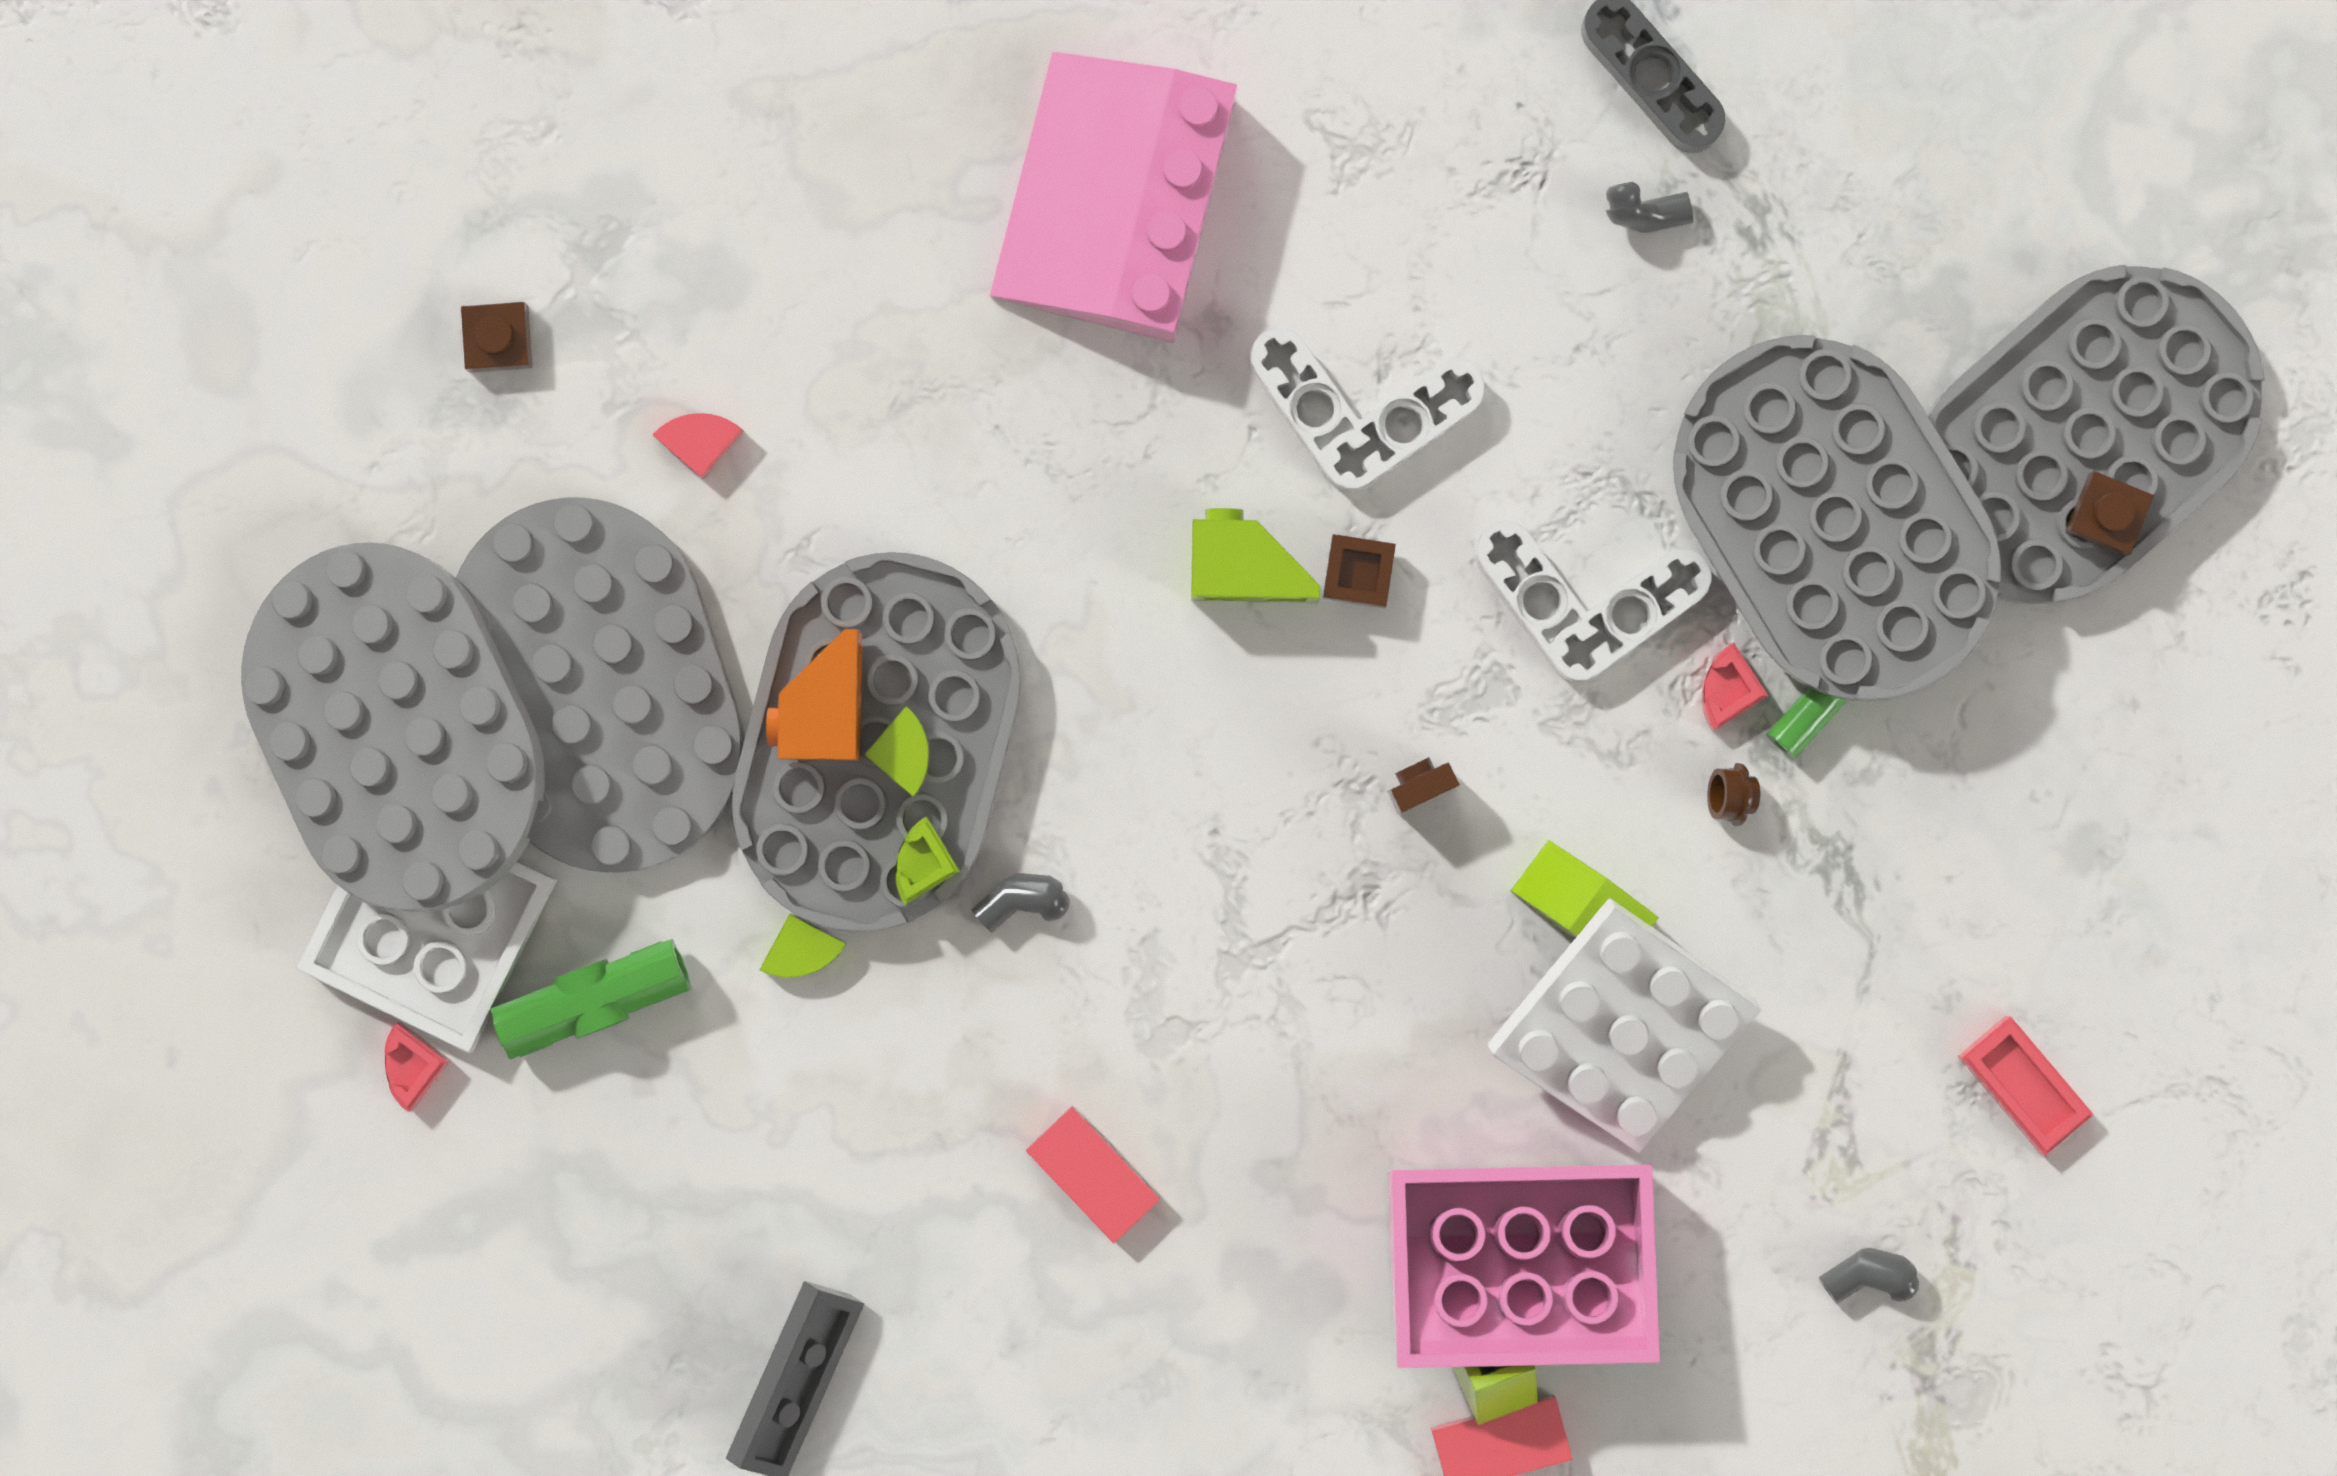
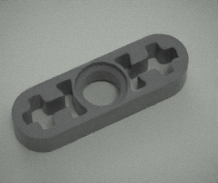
[1581,0,1725,153]

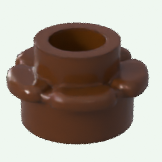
[1707,763,1761,826]

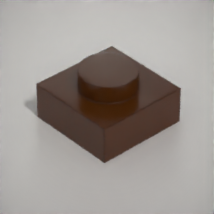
[461,302,532,373]
[2065,471,2154,557]
[1322,534,1396,608]
[1387,757,1460,814]

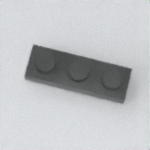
[725,1281,865,1476]

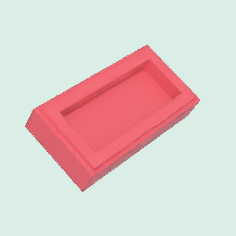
[1958,1016,2094,1156]
[1026,1105,1160,1244]
[1431,1394,1573,1476]

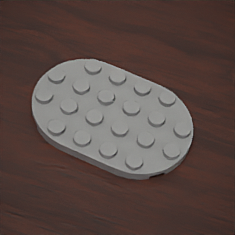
[1927,265,2265,604]
[1673,335,2001,702]
[456,497,743,872]
[241,542,545,912]
[732,552,1021,932]

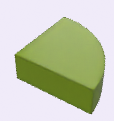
[864,706,929,797]
[896,816,961,905]
[759,913,847,978]

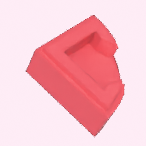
[652,413,744,479]
[1702,642,1768,731]
[384,1022,450,1112]

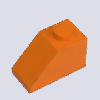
[766,629,862,761]

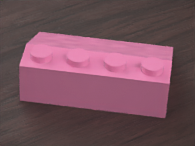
[990,51,1237,343]
[1388,1165,1660,1368]

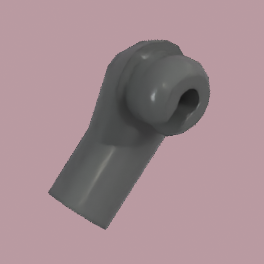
[1606,182,1693,233]
[971,873,1070,933]
[1819,1248,1919,1304]

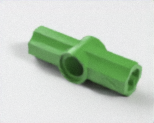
[490,939,692,1060]

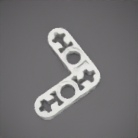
[1250,328,1485,491]
[1474,521,1712,682]

